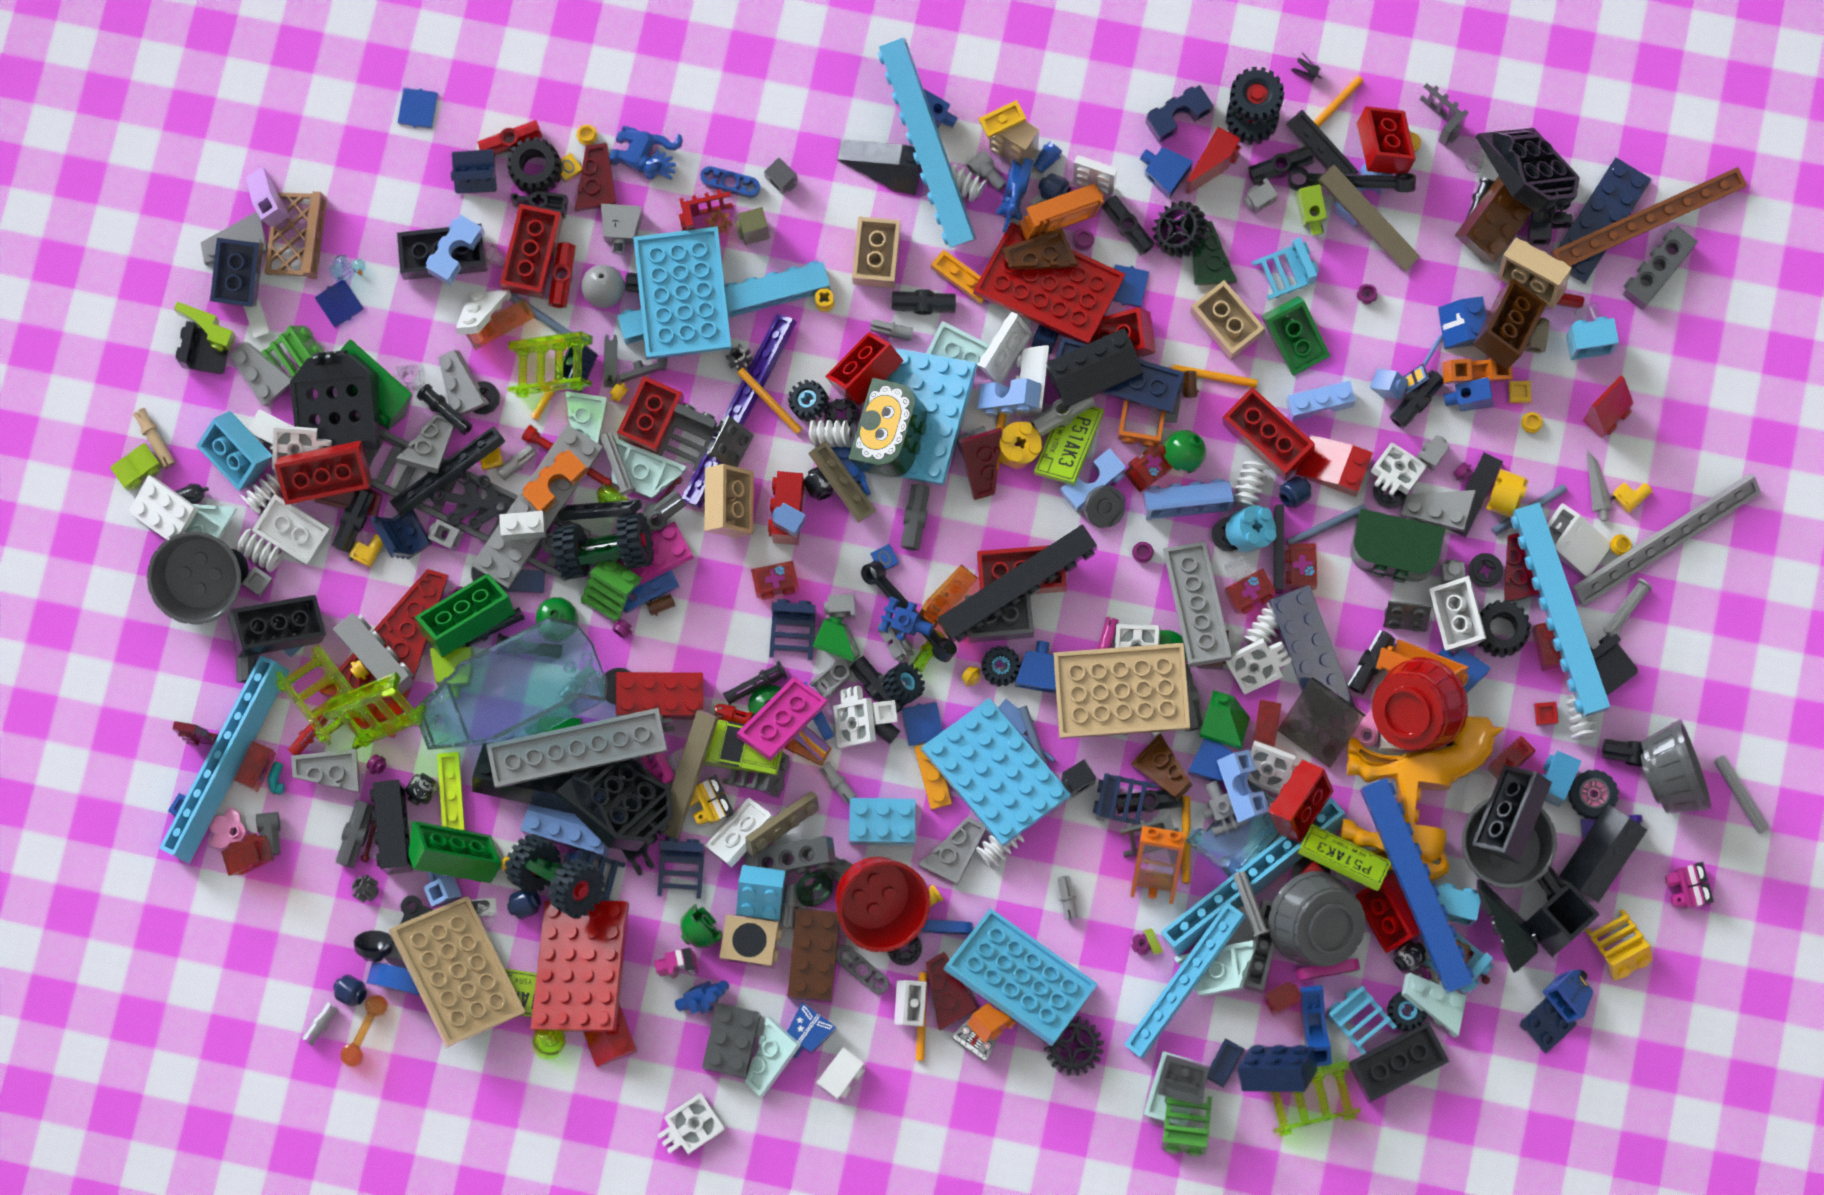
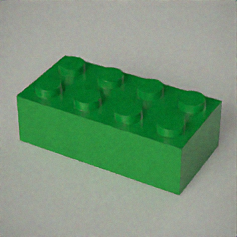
[415,574,515,658]

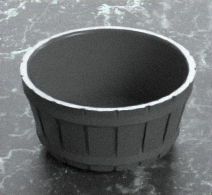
[147,531,241,625]
[1641,719,1712,814]
[1462,798,1557,889]
[1269,871,1365,967]

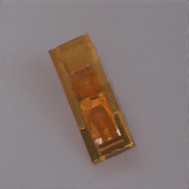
[466,299,535,351]
[919,564,978,629]

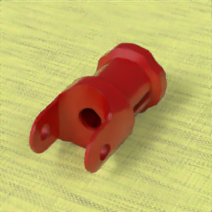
[714,704,754,724]

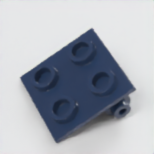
[1519,997,1577,1054]

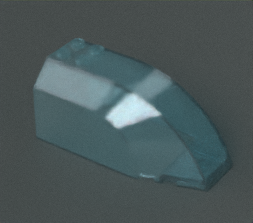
[413,617,608,750]

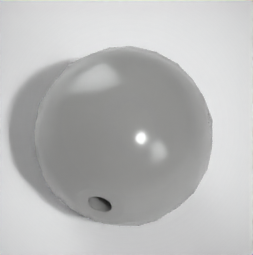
[581,265,625,308]

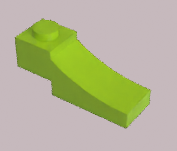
[174,301,236,352]

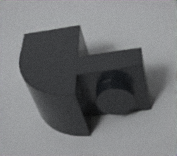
[1527,211,1573,245]

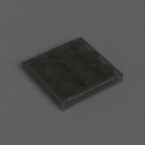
[1277,677,1366,768]

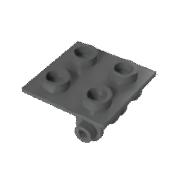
[705,416,754,467]
[1383,601,1432,632]

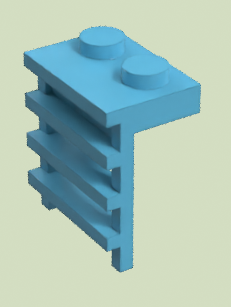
[1252,237,1319,301]
[1425,932,1493,995]
[1326,985,1397,1055]

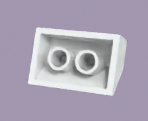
[1015,345,1049,418]
[1429,576,1486,652]

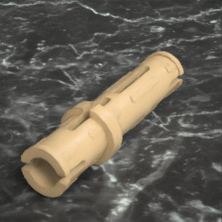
[133,408,176,469]

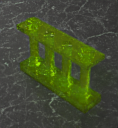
[508,331,593,398]
[275,644,370,746]
[323,672,427,749]
[1268,1060,1361,1137]

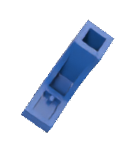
[366,962,421,997]
[1300,985,1332,1066]

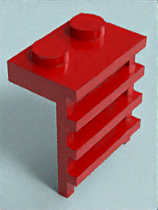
[679,189,733,231]

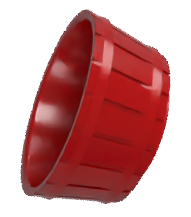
[1372,657,1468,751]
[835,857,930,952]

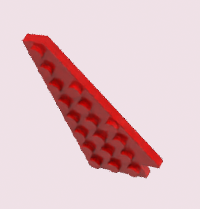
[320,569,449,738]

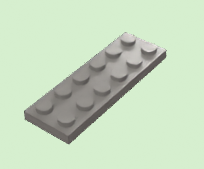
[1163,541,1232,667]

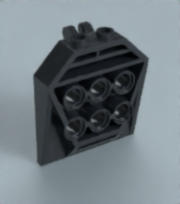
[1476,128,1580,222]
[290,350,379,450]
[554,759,672,852]

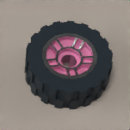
[1568,769,1619,819]

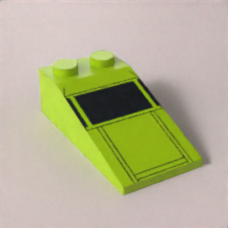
[703,719,783,775]

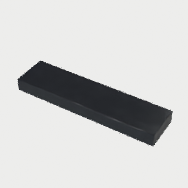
[1286,110,1359,175]
[1446,452,1503,538]
[557,499,642,521]
[1273,505,1284,593]

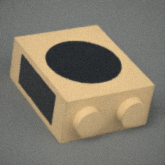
[719,914,782,968]

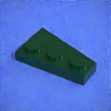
[1191,221,1237,286]

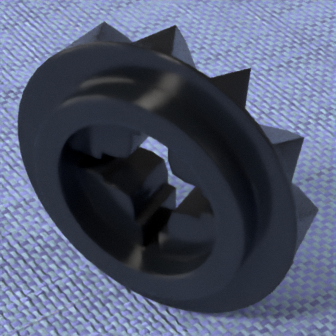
[473,381,500,415]
[825,398,859,427]
[1373,482,1407,508]
[1212,517,1238,552]
[1469,553,1503,588]
[888,937,922,966]

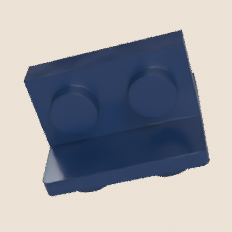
[450,149,497,194]

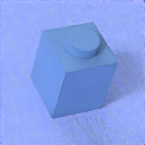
[1370,369,1409,400]
[771,503,807,538]

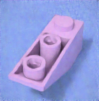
[246,166,290,228]

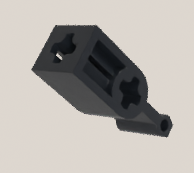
[511,191,569,219]

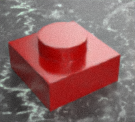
[1533,701,1559,726]

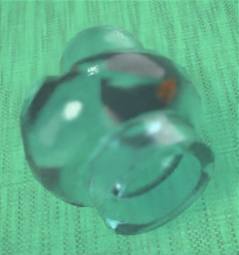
[328,254,366,282]

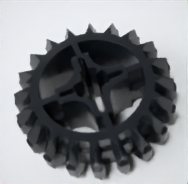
[1152,201,1209,258]
[1044,1017,1104,1076]

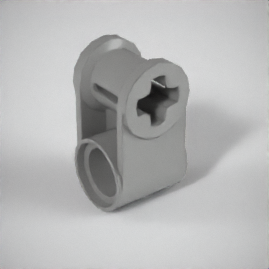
[810,661,851,699]

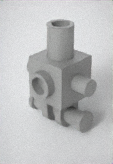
[1202,780,1248,838]

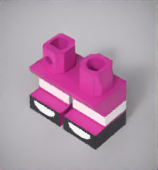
[1664,862,1714,909]
[654,948,699,979]

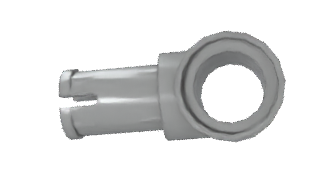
[966,150,1007,191]

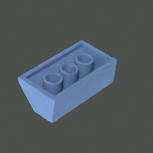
[1143,479,1234,520]
[520,804,616,857]

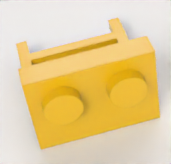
[1585,909,1653,981]

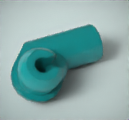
[267,762,285,795]

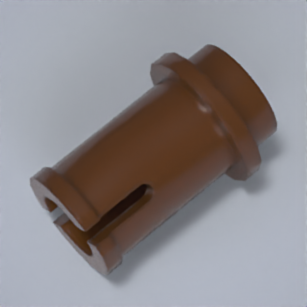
[1182,370,1199,398]
[646,594,675,616]

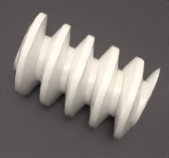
[949,161,987,202]
[809,420,856,448]
[1233,461,1269,508]
[240,469,282,514]
[237,528,285,572]
[1242,603,1279,645]
[1566,695,1598,740]
[976,834,1025,868]

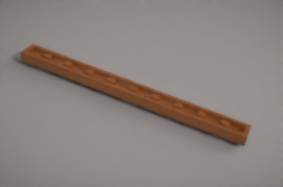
[1551,167,1747,266]

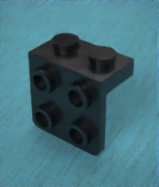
[176,321,229,374]
[1590,633,1638,695]

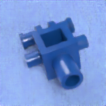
[878,597,934,641]
[675,980,729,1014]

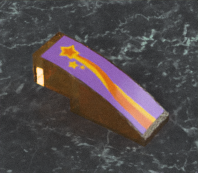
[784,726,832,766]

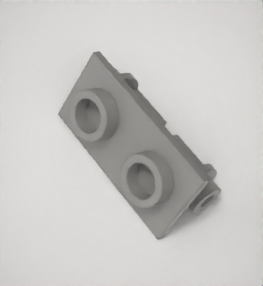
[878,618,915,662]

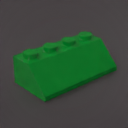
[340,339,412,430]
[408,821,502,883]

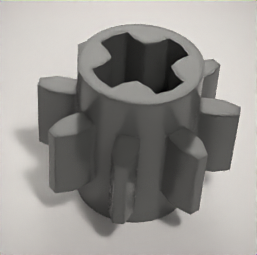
[725,344,754,371]
[352,874,379,903]

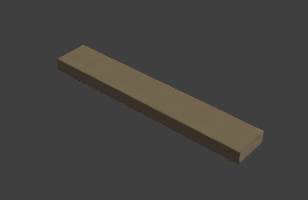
[1318,165,1420,272]
[663,710,719,839]

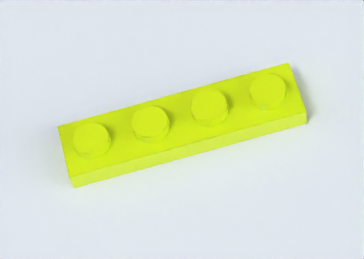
[437,752,465,830]

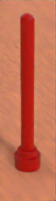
[521,425,613,488]

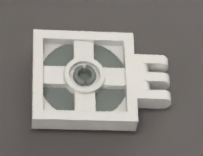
[272,425,332,469]
[1370,442,1427,496]
[1115,624,1160,648]
[1226,638,1292,695]
[833,685,876,749]
[1248,741,1296,794]
[657,1092,725,1155]

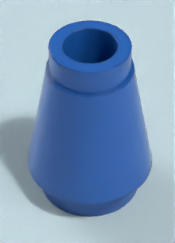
[1033,141,1063,174]

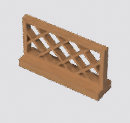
[264,191,327,279]

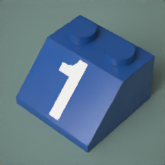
[1438,296,1486,349]

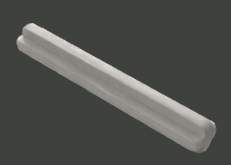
[1714,755,1769,833]

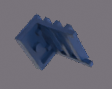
[371,509,432,560]
[769,599,816,660]
[1092,773,1156,825]
[657,838,705,899]
[563,849,626,901]

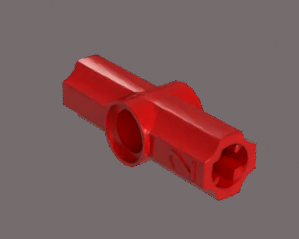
[477,120,543,156]
[548,242,576,309]

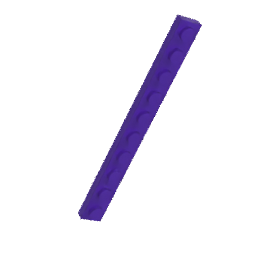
[682,314,797,509]

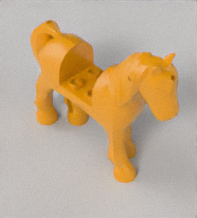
[1340,716,1503,882]

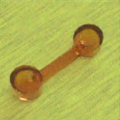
[340,995,388,1068]

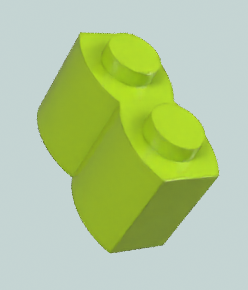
[110,443,162,491]

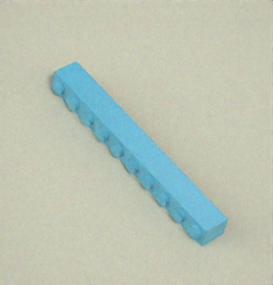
[878,38,976,248]
[618,261,830,345]
[1511,502,1610,718]
[159,655,290,864]
[1161,797,1347,957]

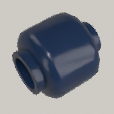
[1038,173,1071,200]
[1279,476,1311,508]
[507,889,541,920]
[333,975,367,1007]

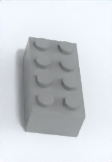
[333,612,415,700]

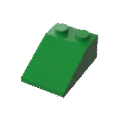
[1261,296,1330,376]

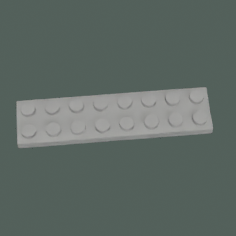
[472,424,604,589]
[487,708,667,788]

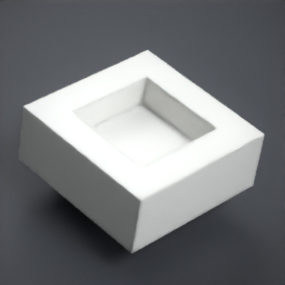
[872,700,898,725]

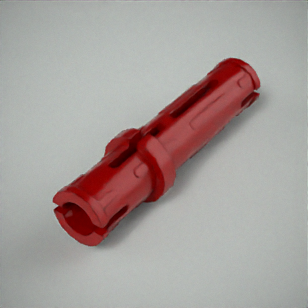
[287,699,340,755]

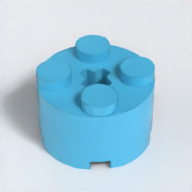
[1225,505,1276,553]

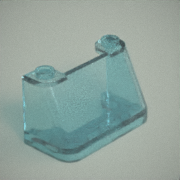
[1186,780,1280,878]

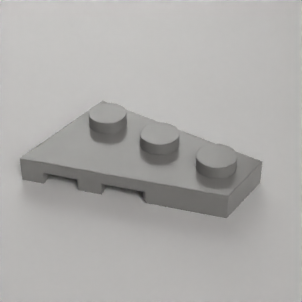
[200,211,267,265]
[230,342,293,406]
[438,350,489,416]
[396,413,454,474]
[1401,490,1476,532]
[291,749,360,793]
[918,817,987,885]

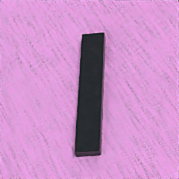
[389,426,506,517]

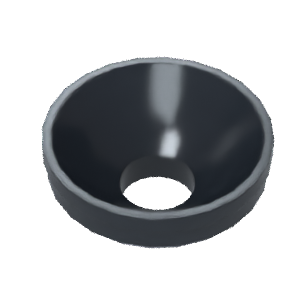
[354,930,394,962]

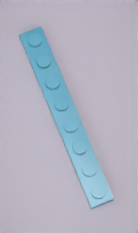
[1124,902,1246,1058]

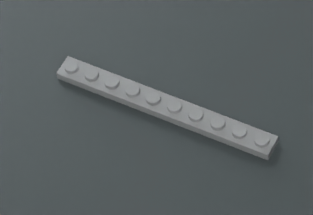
[1572,473,1761,606]

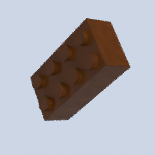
[1454,176,1533,262]
[1473,279,1547,369]
[787,909,840,1003]

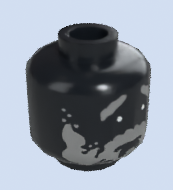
[804,467,834,501]
[405,772,438,806]
[1393,940,1426,973]

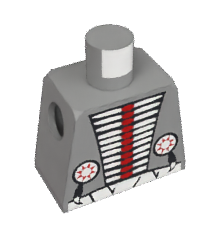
[952,1008,999,1063]

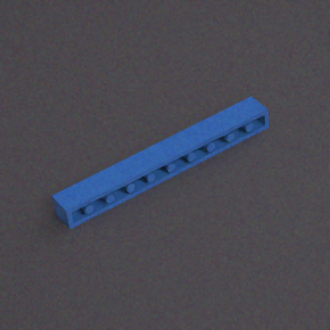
[1360,778,1474,995]

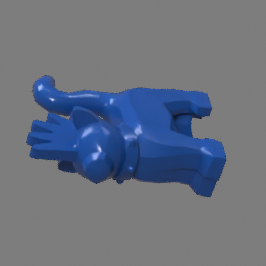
[609,126,683,180]
[996,158,1033,233]

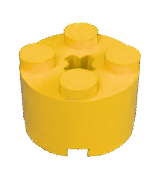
[998,422,1042,469]
[1486,469,1528,518]

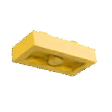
[979,100,1026,139]

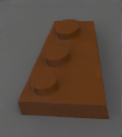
[1002,228,1078,270]
[1131,733,1192,801]

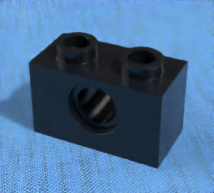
[1061,759,1096,798]

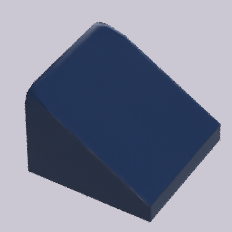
[1031,324,1059,354]

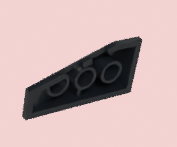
[837,139,921,196]
[1477,879,1540,973]

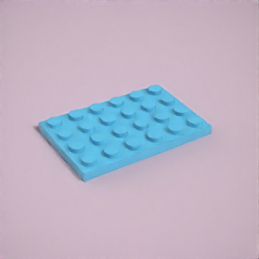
[633,227,732,360]
[887,348,978,486]
[921,698,1071,847]
[943,908,1098,1046]

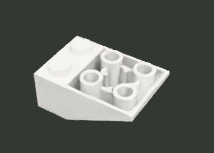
[1547,503,1610,578]

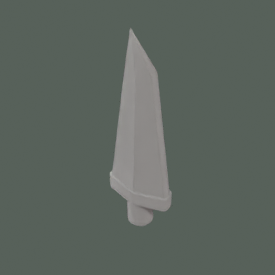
[1587,450,1613,522]

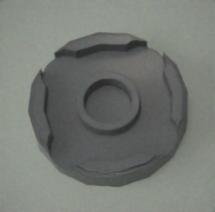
[1084,485,1125,528]

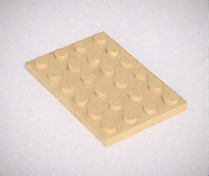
[1053,643,1190,739]
[389,896,525,1048]

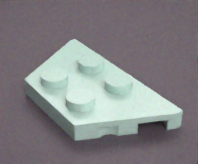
[612,438,687,500]
[186,504,238,539]
[1175,940,1256,997]

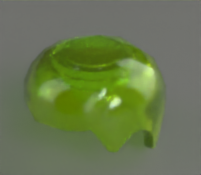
[596,484,629,502]
[532,1031,566,1060]

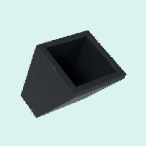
[1526,882,1600,957]

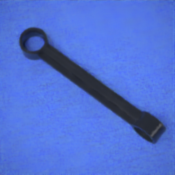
[1288,167,1416,193]
[861,561,957,662]

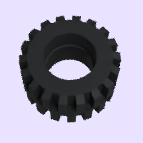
[507,137,562,195]
[1478,600,1531,658]

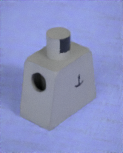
[601,204,643,254]

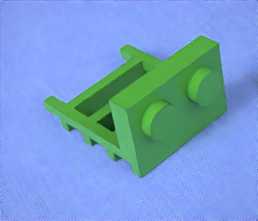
[261,325,325,377]
[580,560,642,624]
[1161,1096,1212,1157]

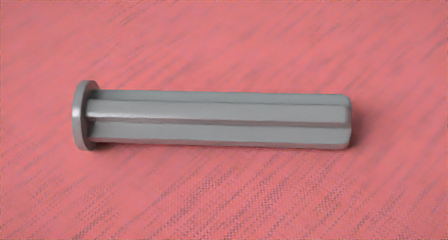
[601,432,636,496]
[1603,578,1653,636]
[1234,871,1270,937]

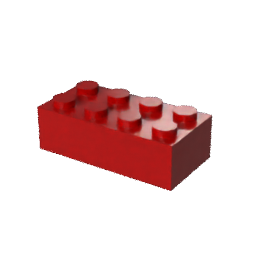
[500,204,563,299]
[1223,387,1315,480]
[275,440,372,505]
[977,545,1067,594]
[615,672,703,720]

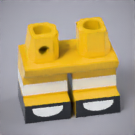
[689,774,734,826]

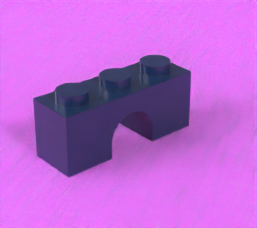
[1146,85,1213,143]

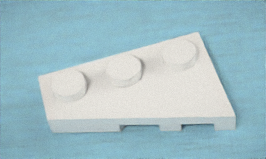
[456,290,512,335]

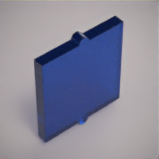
[314,279,364,328]

